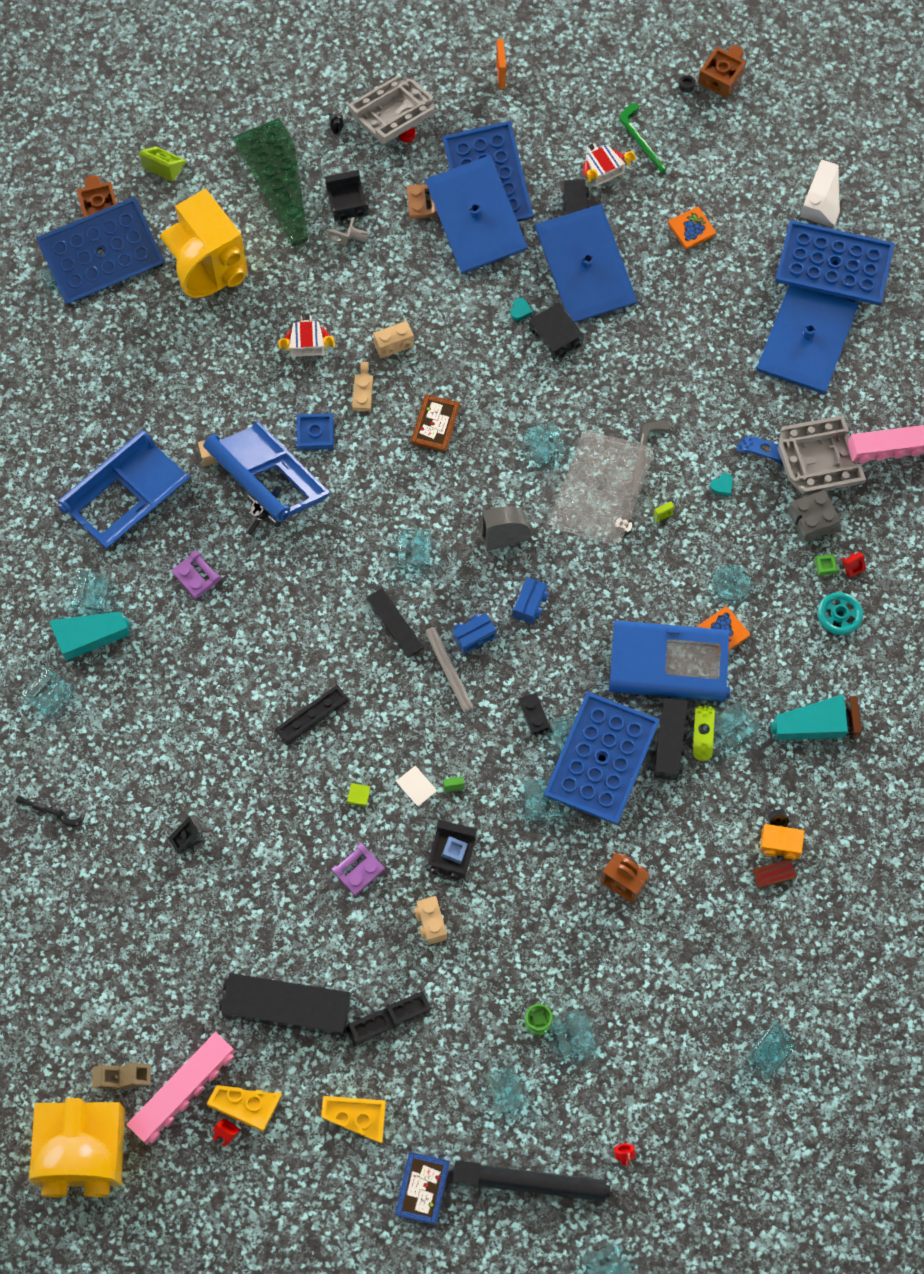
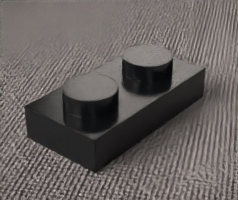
[518,693,550,736]

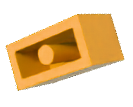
[759,824,804,860]

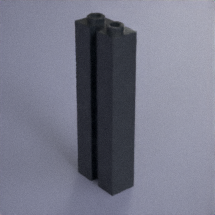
[219,973,351,1037]

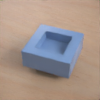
[441,836,468,864]

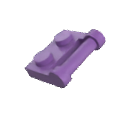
[171,550,221,600]
[331,843,385,896]

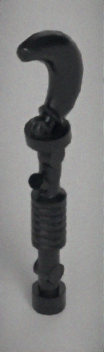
[16,795,85,827]

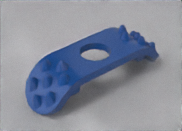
[737,436,784,467]

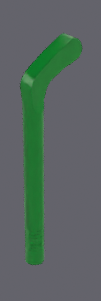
[619,103,667,173]

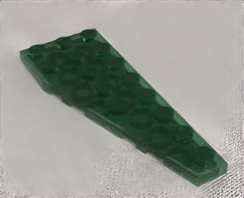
[232,117,308,247]

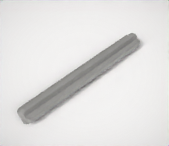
[426,627,473,712]

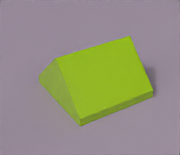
[139,147,186,182]

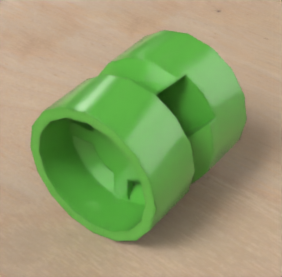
[525,1004,552,1036]

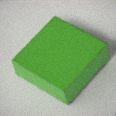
[814,554,838,576]
[443,776,464,792]

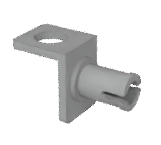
[327,217,369,246]

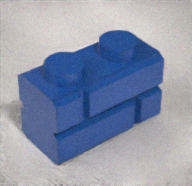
[512,577,550,624]
[452,613,497,654]

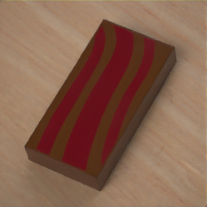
[846,696,862,739]
[752,859,797,889]

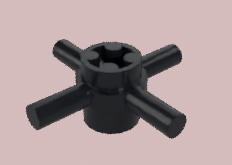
[245,485,283,535]

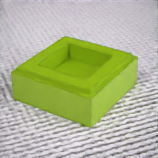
[653,501,674,522]
[347,783,371,807]

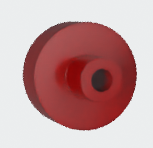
[398,127,416,143]
[614,1143,636,1166]

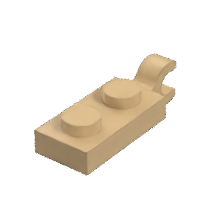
[352,362,373,412]

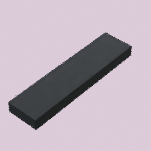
[366,588,424,659]
[275,684,349,745]

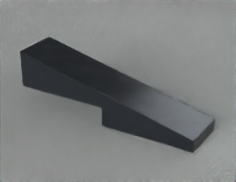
[346,991,431,1047]

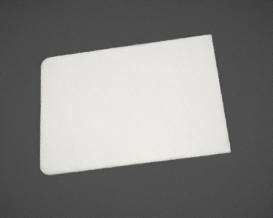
[396,766,437,806]

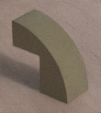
[92,1062,151,1089]

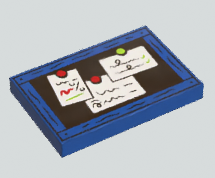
[395,1152,450,1225]

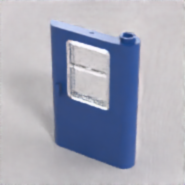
[609,620,730,702]

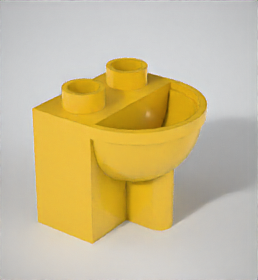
[160,188,248,298]
[29,1098,126,1198]

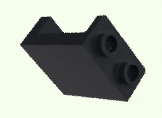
[324,170,369,221]
[529,303,584,360]
[426,820,477,880]

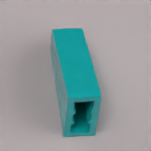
[49,611,131,661]
[770,695,848,740]

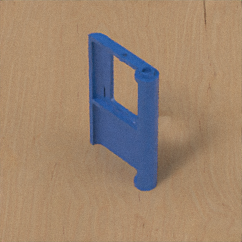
[203,421,330,522]
[58,430,191,549]

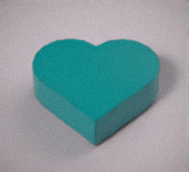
[510,298,533,321]
[710,473,733,496]

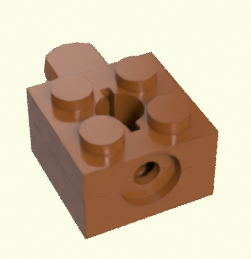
[698,46,747,98]
[76,175,117,217]
[600,853,650,904]

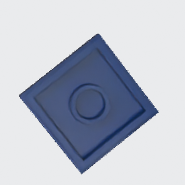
[297,414,334,450]

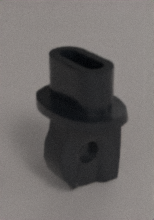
[329,113,343,135]

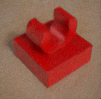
[842,552,866,578]
[213,1118,241,1147]

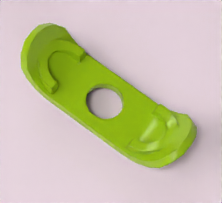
[693,705,715,761]

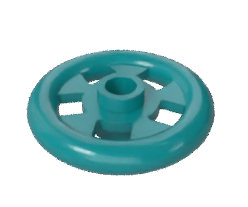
[817,592,863,635]

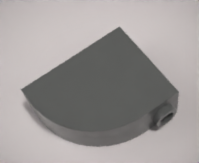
[482,506,533,551]

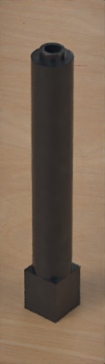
[453,1160,610,1202]

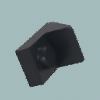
[168,815,204,854]

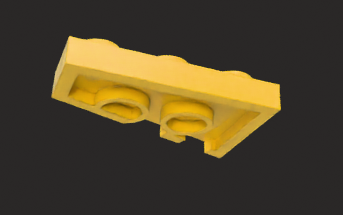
[321,1096,386,1144]

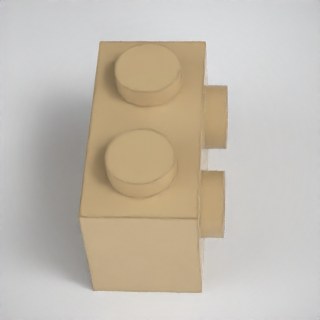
[373,321,414,358]
[414,896,447,945]

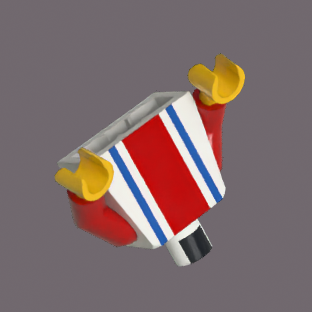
[582,143,636,187]
[278,314,335,357]

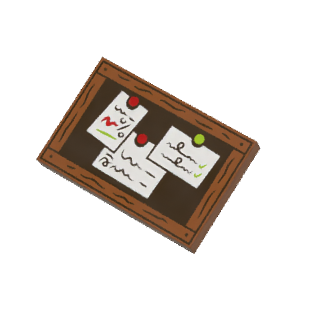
[411,394,460,452]

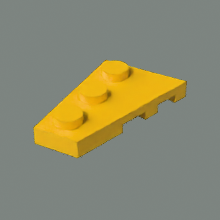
[207,1085,282,1132]

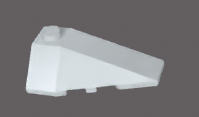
[800,160,840,228]

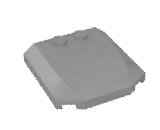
[348,76,436,144]
[778,415,866,495]

